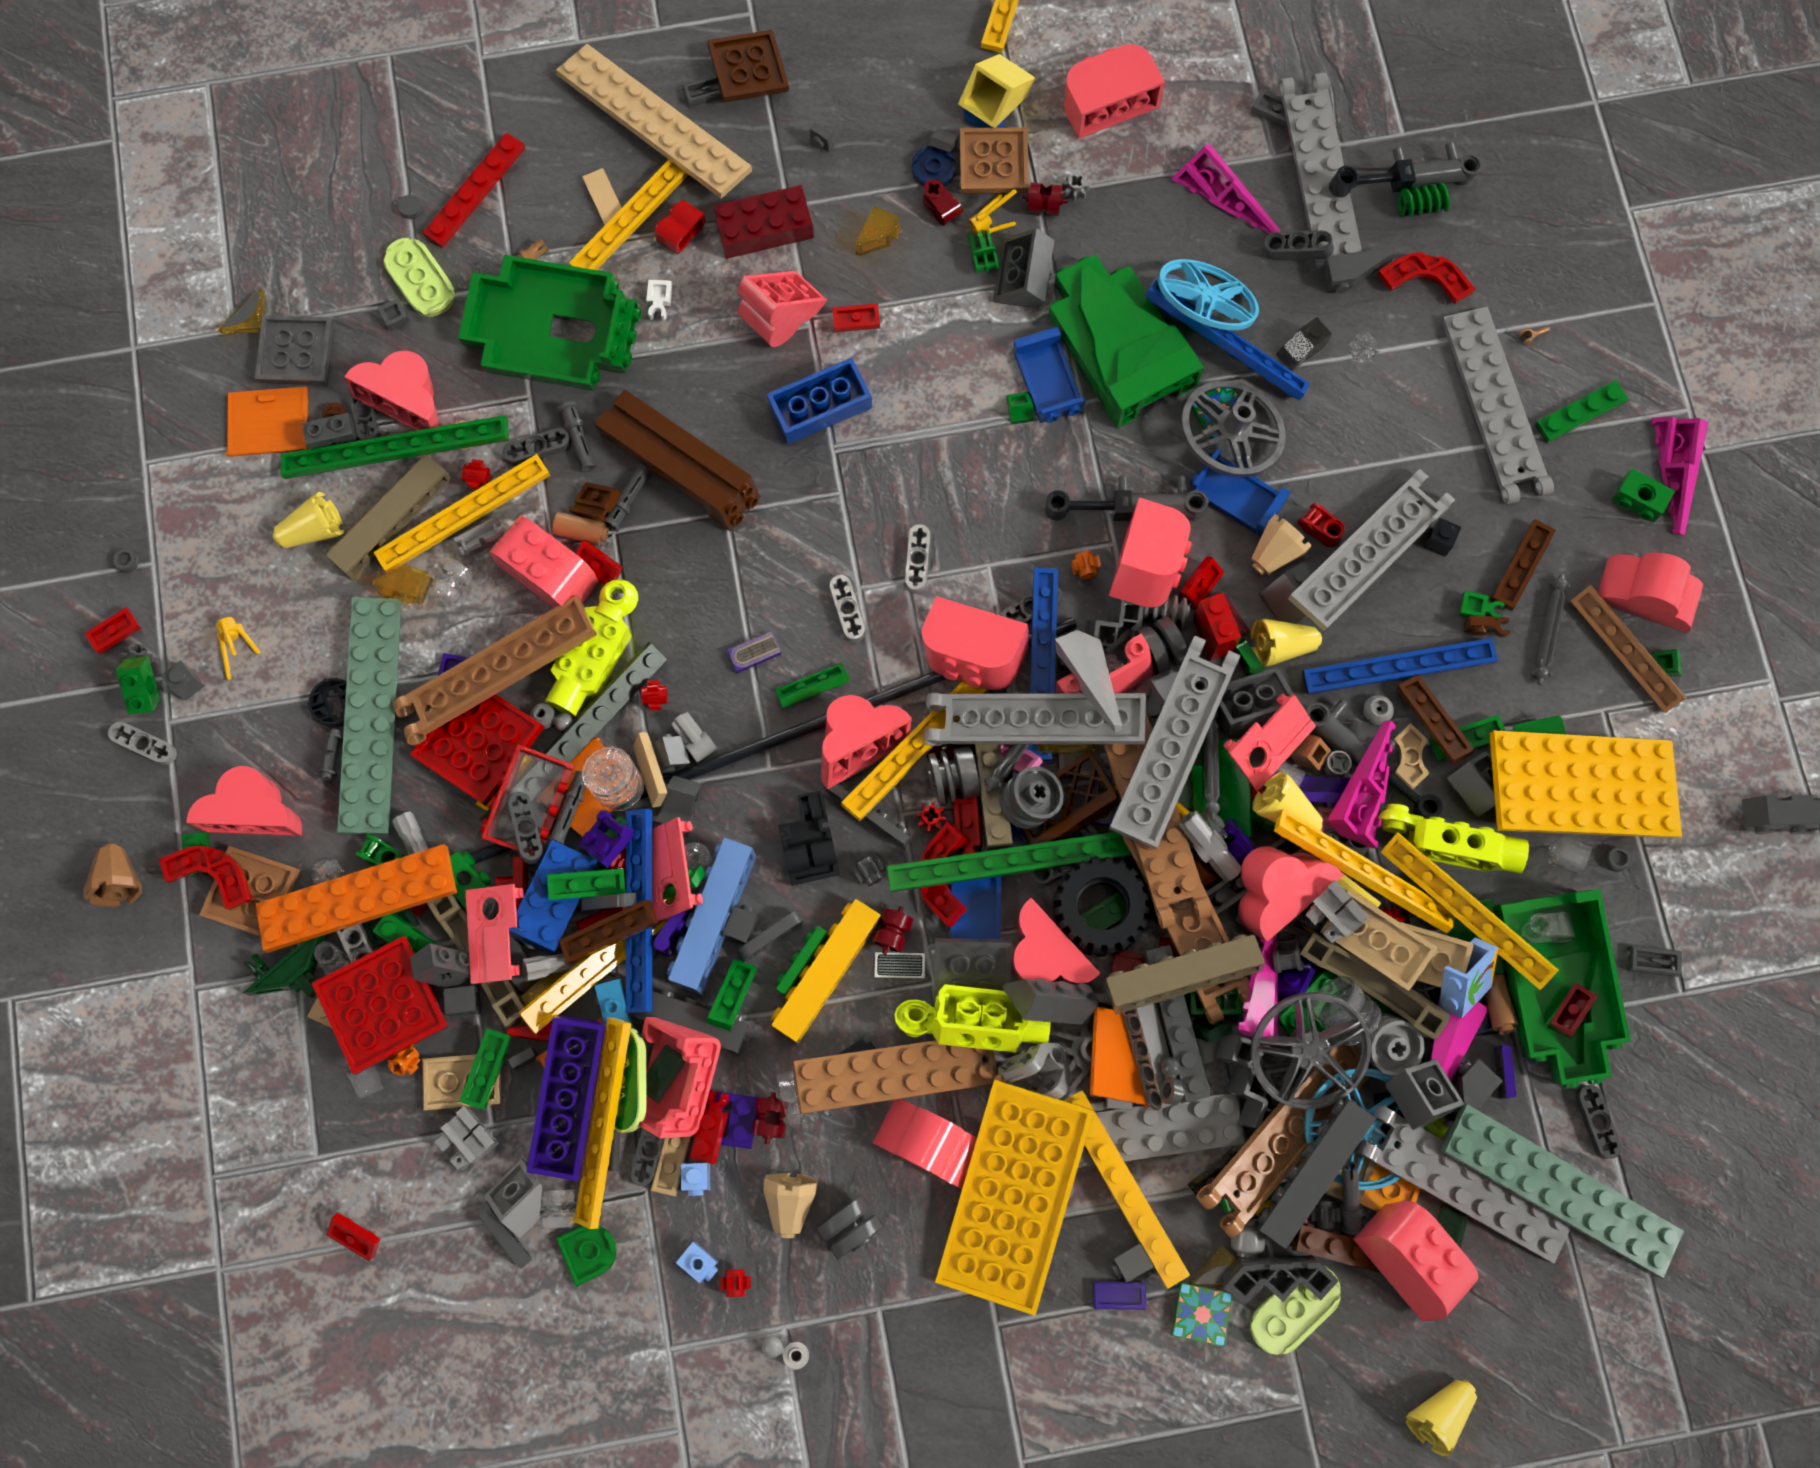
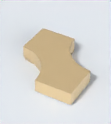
[1393,723,1429,790]

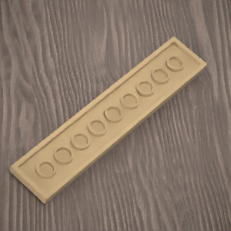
[556,44,752,199]

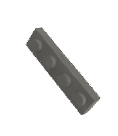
[1251,89,1344,137]
[825,782,911,849]

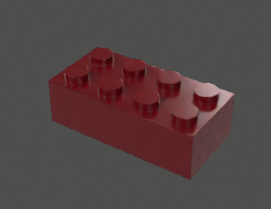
[713,185,814,259]

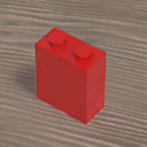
[1192,593,1241,661]

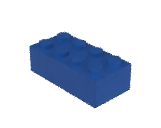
[767,357,872,445]
[509,840,597,955]

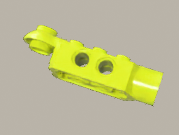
[545,579,638,717]
[1378,804,1529,874]
[894,984,1051,1053]

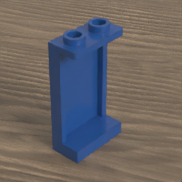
[1013,327,1085,423]
[1190,448,1291,536]
[950,876,1001,939]

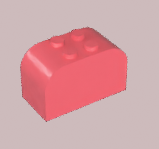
[1063,44,1165,139]
[1109,498,1192,608]
[489,515,600,608]
[922,596,1029,690]
[1353,1200,1478,1322]

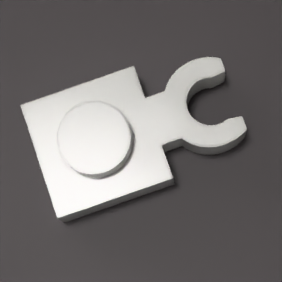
[646,280,672,320]

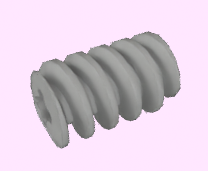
[1143,595,1191,628]

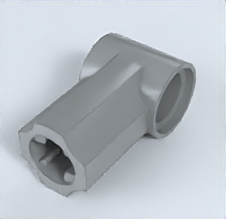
[671,712,717,763]

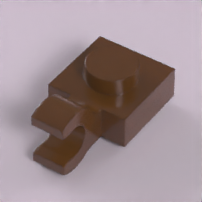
[1464,616,1510,637]

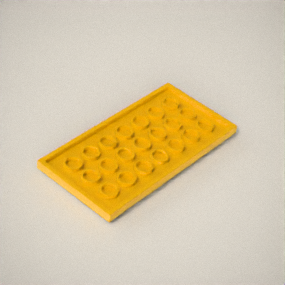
[1490,731,1682,838]
[935,1079,1094,1316]

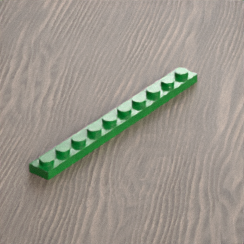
[281,415,509,479]
[887,832,1131,893]

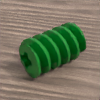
[1398,183,1450,218]

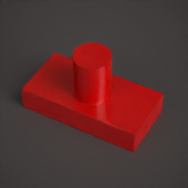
[495,856,528,909]

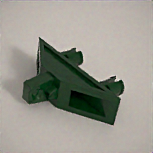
[243,934,327,998]

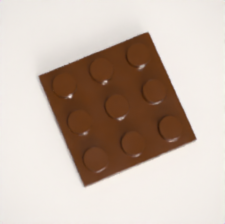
[707,30,789,103]

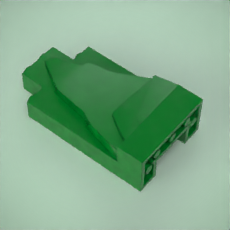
[1048,254,1204,429]
[1493,889,1631,1089]

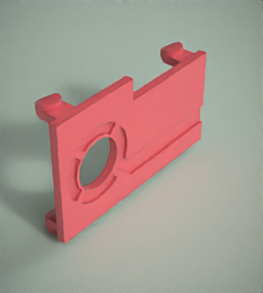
[1224,694,1316,791]
[652,817,703,922]
[466,884,524,984]

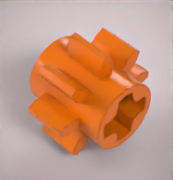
[1071,551,1101,580]
[387,1046,420,1076]

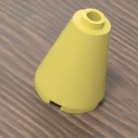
[273,492,344,548]
[1251,619,1322,667]
[1252,772,1323,831]
[1405,1379,1477,1457]

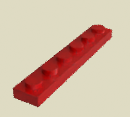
[423,132,525,248]

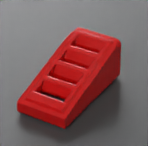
[507,1022,552,1042]

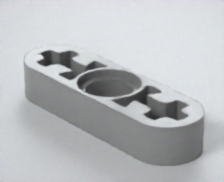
[905,524,930,593]
[830,575,865,643]
[108,722,177,765]

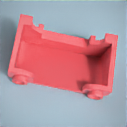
[1054,634,1155,694]
[638,1017,721,1138]

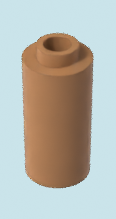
[552,512,609,545]
[1483,975,1519,1035]

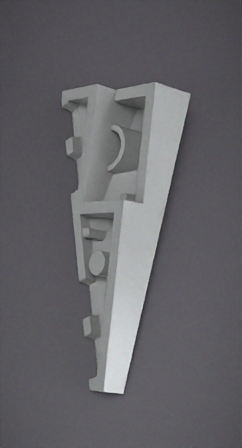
[1055,630,1123,733]

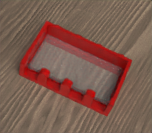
[479,744,575,856]

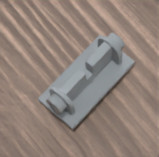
[454,517,505,558]

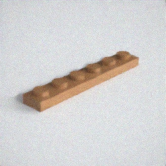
[1570,585,1687,713]

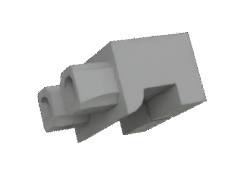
[1306,880,1371,944]
[434,1106,500,1170]

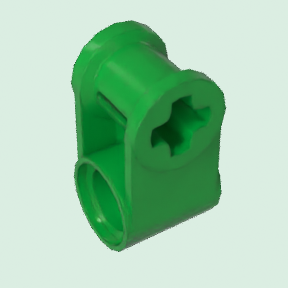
[354,833,404,865]

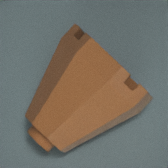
[83,844,142,907]

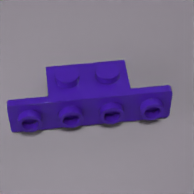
[1269,774,1351,808]

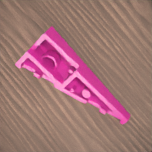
[1171,143,1281,234]
[1652,417,1709,535]
[1327,720,1396,849]
[1238,934,1278,1046]
[1428,993,1488,1082]

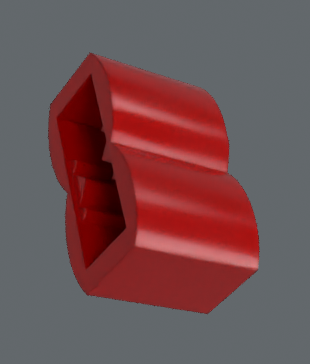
[654,200,706,255]

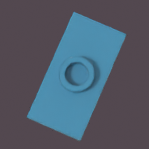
[595,978,634,1028]

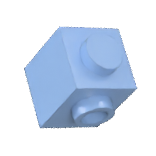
[681,1163,711,1196]
[676,1242,719,1283]

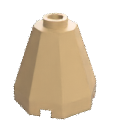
[1251,514,1312,575]
[763,1173,818,1238]

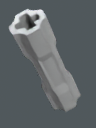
[392,812,428,855]
[522,953,581,982]

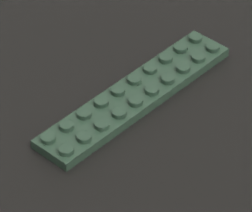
[337,597,402,835]
[1441,1104,1684,1278]

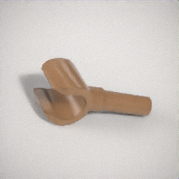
[1519,326,1550,346]

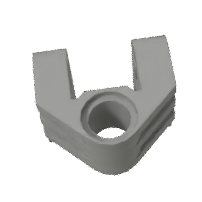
[998,1043,1072,1099]

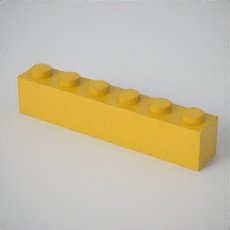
[771,899,881,1044]

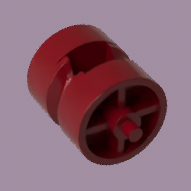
[1022,182,1068,216]
[872,906,914,955]
[751,1092,789,1144]

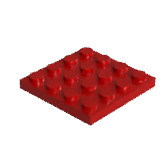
[409,694,545,806]
[312,936,449,1075]

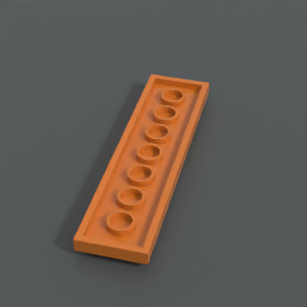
[256,844,457,953]

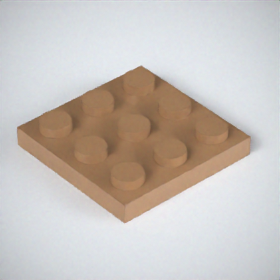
[960,127,1029,193]
[199,846,300,937]

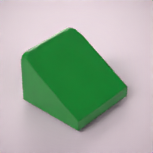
[1006,392,1034,423]
[1652,649,1682,677]

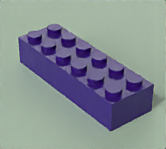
[526,1015,606,1181]

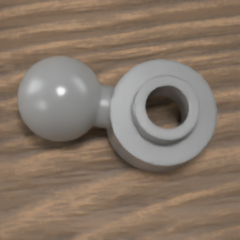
[530,703,573,732]
[762,1336,809,1370]

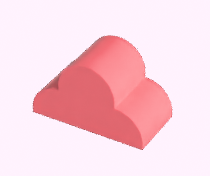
[738,271,827,347]
[345,351,440,431]
[1597,552,1703,633]
[820,695,912,789]
[186,766,302,836]
[1238,846,1344,942]
[1012,898,1101,985]
[872,1099,977,1190]

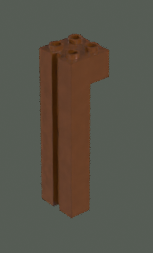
[594,389,760,532]

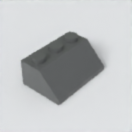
[993,228,1055,307]
[1003,979,1099,1025]

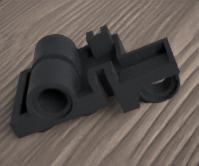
[778,790,840,886]

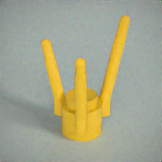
[968,189,1017,237]
[215,617,260,680]

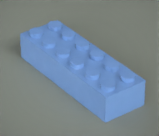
[667,838,756,996]

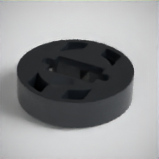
[308,678,347,728]

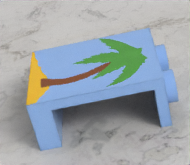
[1439,937,1498,1018]

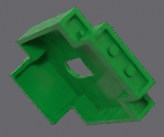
[458,255,641,391]

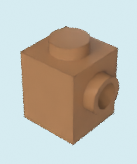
[1290,734,1331,771]

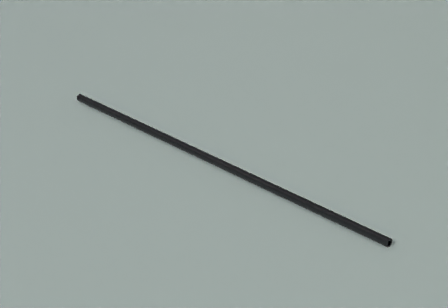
[469,617,1077,865]

